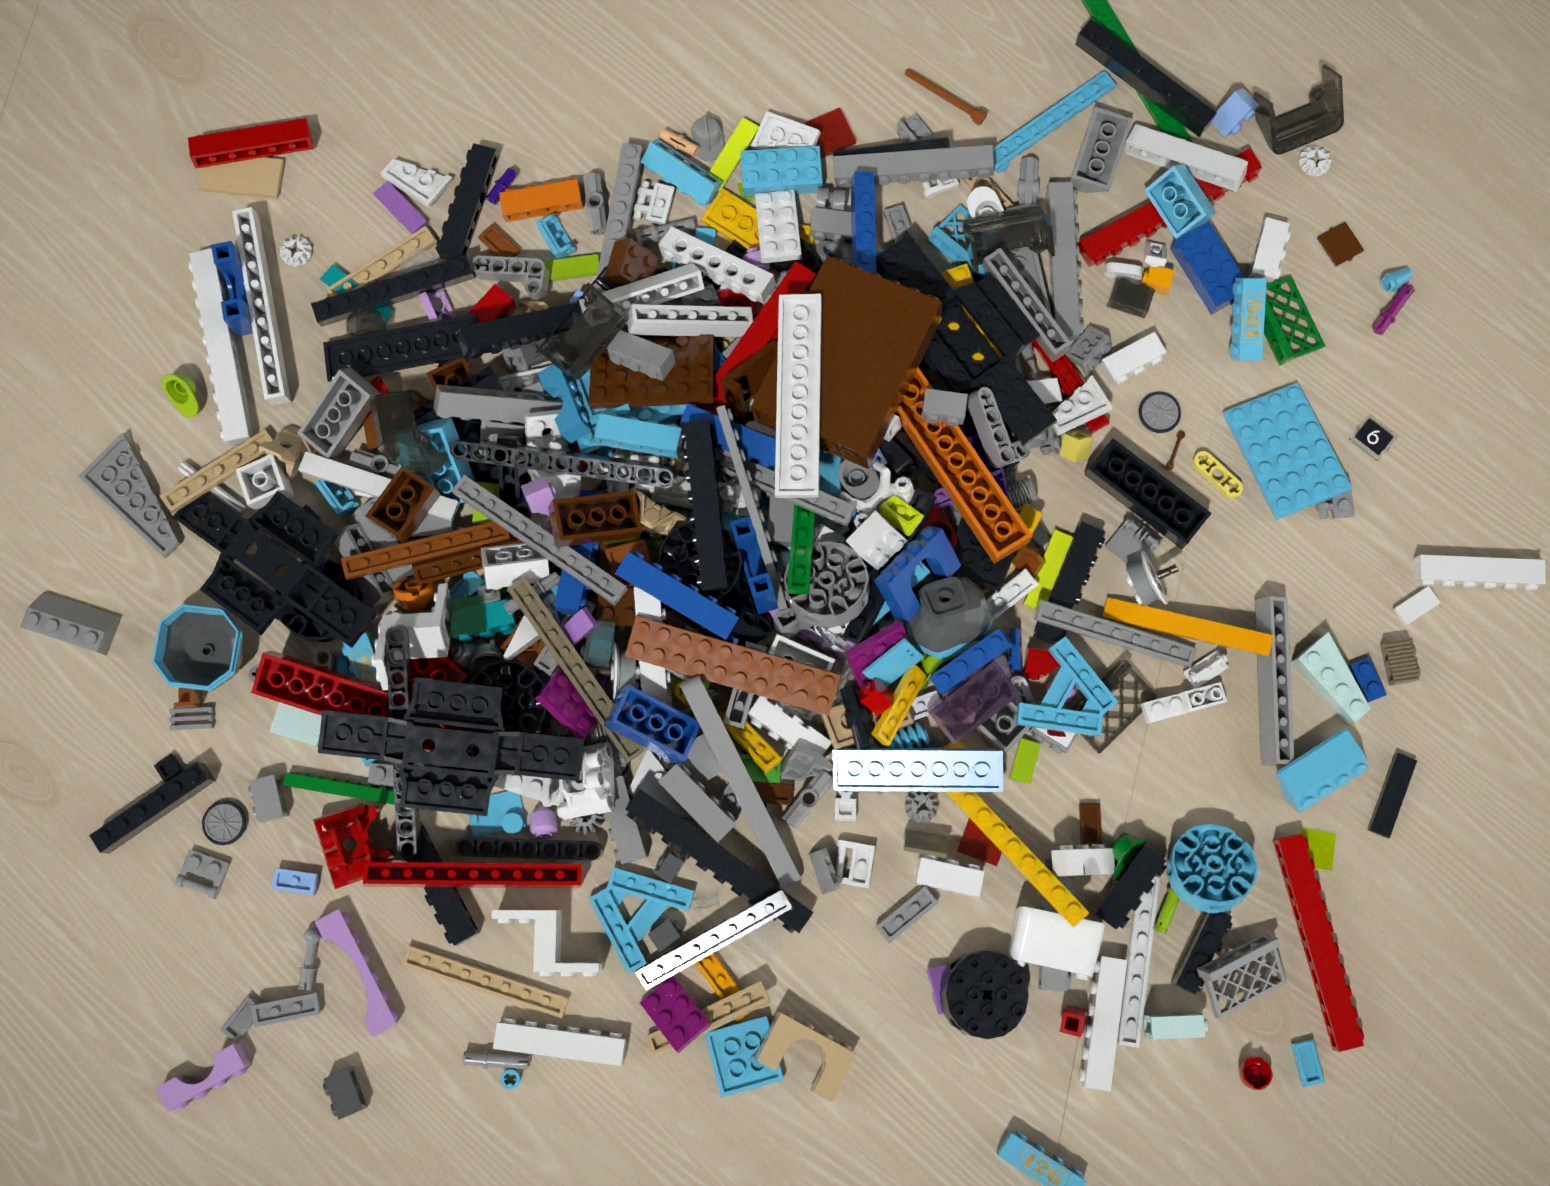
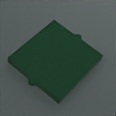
[448,595,486,636]

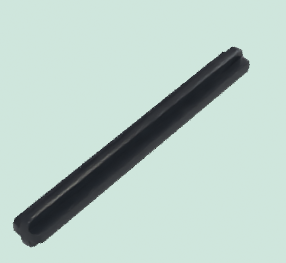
[833,137,950,156]

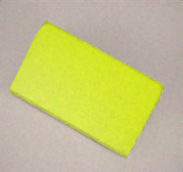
[879,495,924,536]

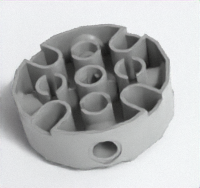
[784,541,870,628]

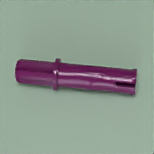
[1373,284,1415,335]

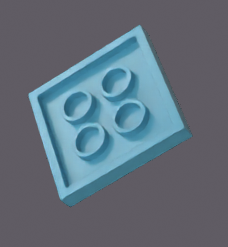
[705,1015,784,1098]

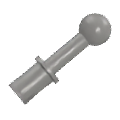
[298,927,321,990]

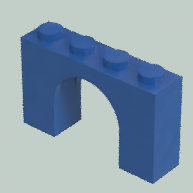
[211,241,253,336]
[730,516,778,614]
[874,525,961,621]
[929,628,1016,695]

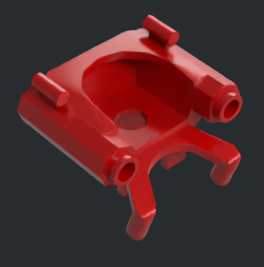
[313,803,395,889]

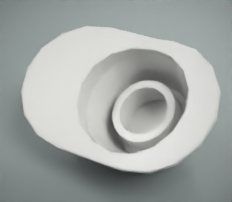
[967,186,1006,234]

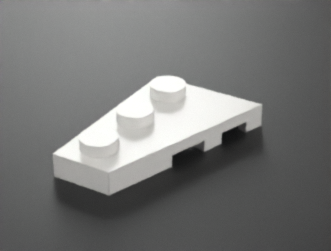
[751,111,821,150]
[381,159,453,208]
[1052,375,1112,436]

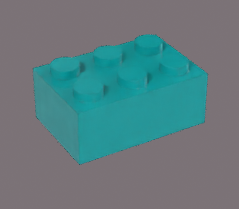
[448,598,519,643]

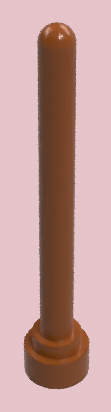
[905,69,988,126]

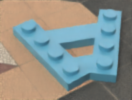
[1016,636,1118,737]
[588,867,694,974]

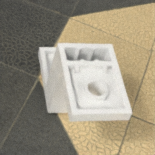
[525,409,581,530]
[371,583,454,690]
[492,910,603,976]

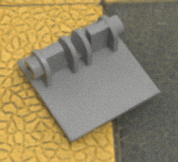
[1105,516,1162,564]

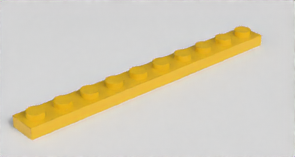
[945,792,1089,928]

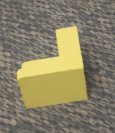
[1060,430,1092,463]

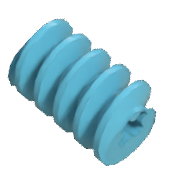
[886,722,929,748]

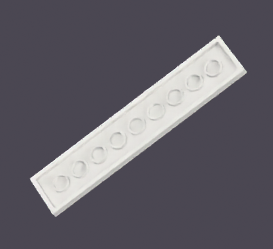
[775,294,822,498]

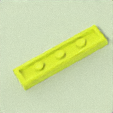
[709,118,760,192]
[1023,530,1074,610]

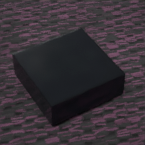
[154,754,184,783]

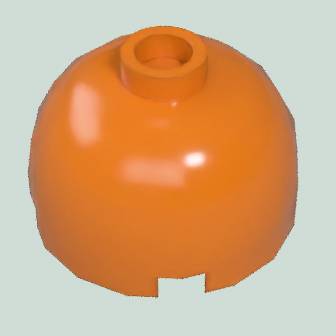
[393,575,435,613]

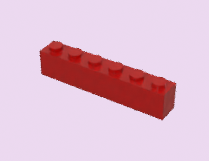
[188,118,314,169]

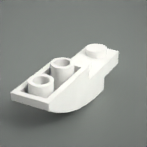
[1140,682,1227,724]

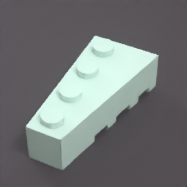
[1291,632,1371,725]

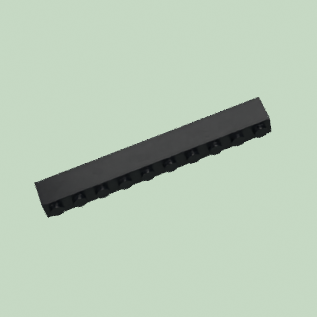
[625,789,814,934]

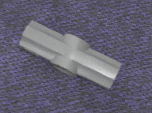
[1017,157,1039,219]
[583,173,607,235]
[349,448,400,479]
[782,769,833,829]

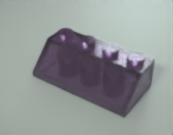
[926,660,1021,745]

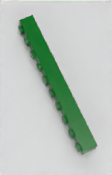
[283,771,395,805]

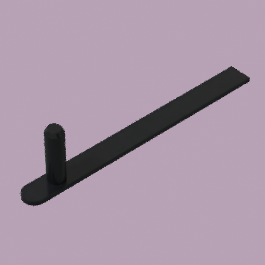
[535,267,614,353]

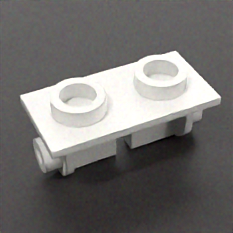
[1183,650,1229,689]

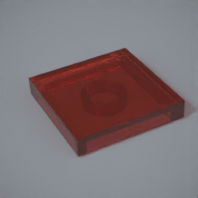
[804,108,856,159]
[957,818,1011,867]

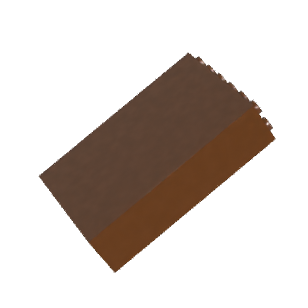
[751,256,942,469]

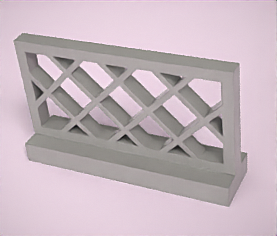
[1197,934,1287,1019]

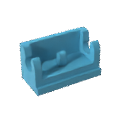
[536,214,576,259]
[314,479,360,519]

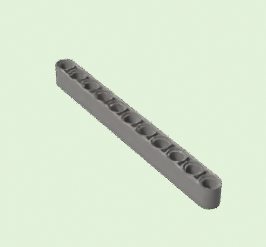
[679,675,801,889]

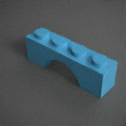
[538,361,591,443]

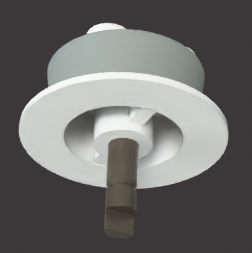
[1125,551,1184,606]
[588,642,640,701]

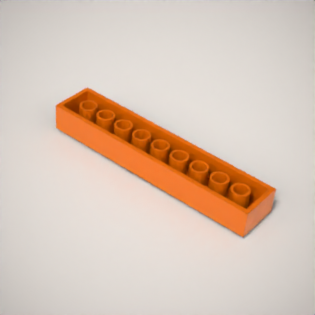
[895,367,1033,564]

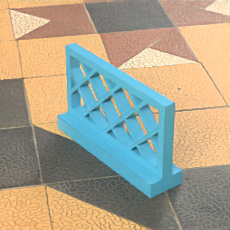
[928,205,1003,282]

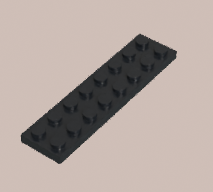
[323,314,479,383]

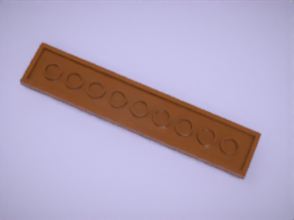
[625,615,841,716]

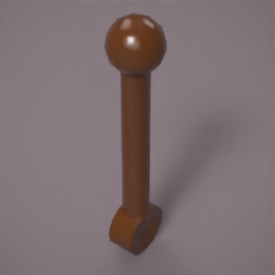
[1166,431,1185,470]

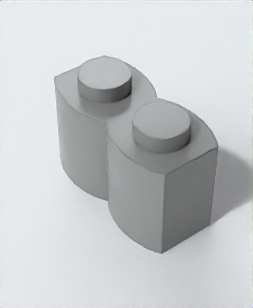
[773,608,812,639]

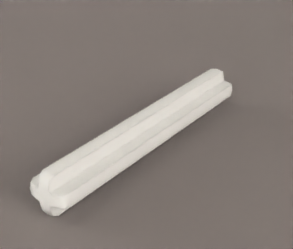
[178,462,246,515]

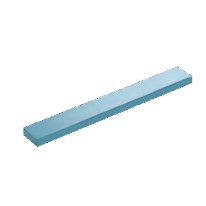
[993,70,1117,172]

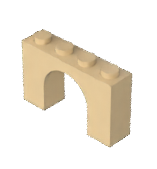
[753,1011,856,1102]

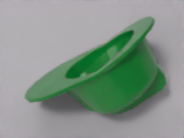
[1111,832,1146,881]

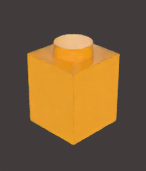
[1141,266,1174,295]

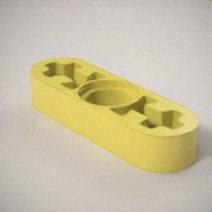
[1192,451,1243,499]

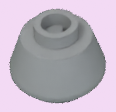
[451,643,476,670]

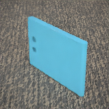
[862,638,924,687]
[468,791,527,837]

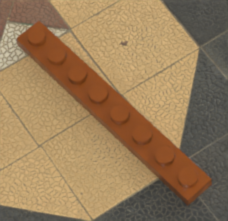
[341,522,510,580]

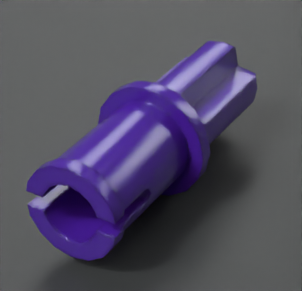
[485,168,517,205]

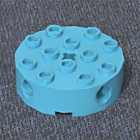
[1166,824,1258,914]

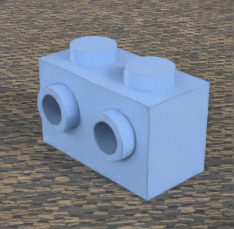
[1212,88,1259,137]

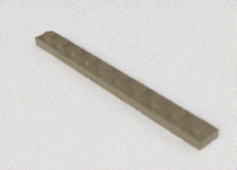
[507,576,645,763]

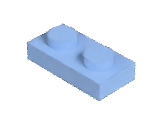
[271,868,319,895]

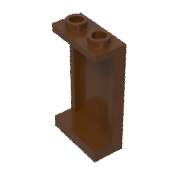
[721,340,778,420]

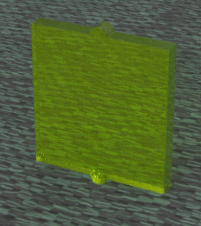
[1300,828,1336,871]

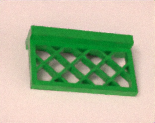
[1264,276,1325,366]

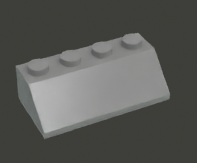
[1070,107,1133,193]
[346,497,414,584]
[20,592,121,655]

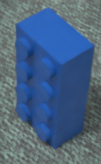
[1170,222,1244,315]
[604,684,700,764]

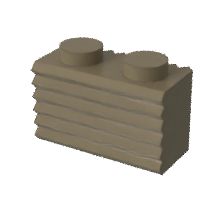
[1380,639,1421,686]

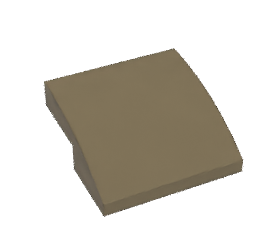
[903,829,947,858]

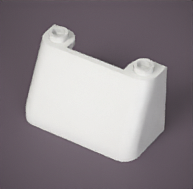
[1007,906,1105,981]

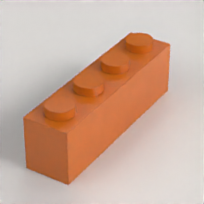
[499,178,583,222]

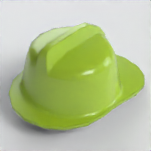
[161,372,198,418]
[921,654,957,690]

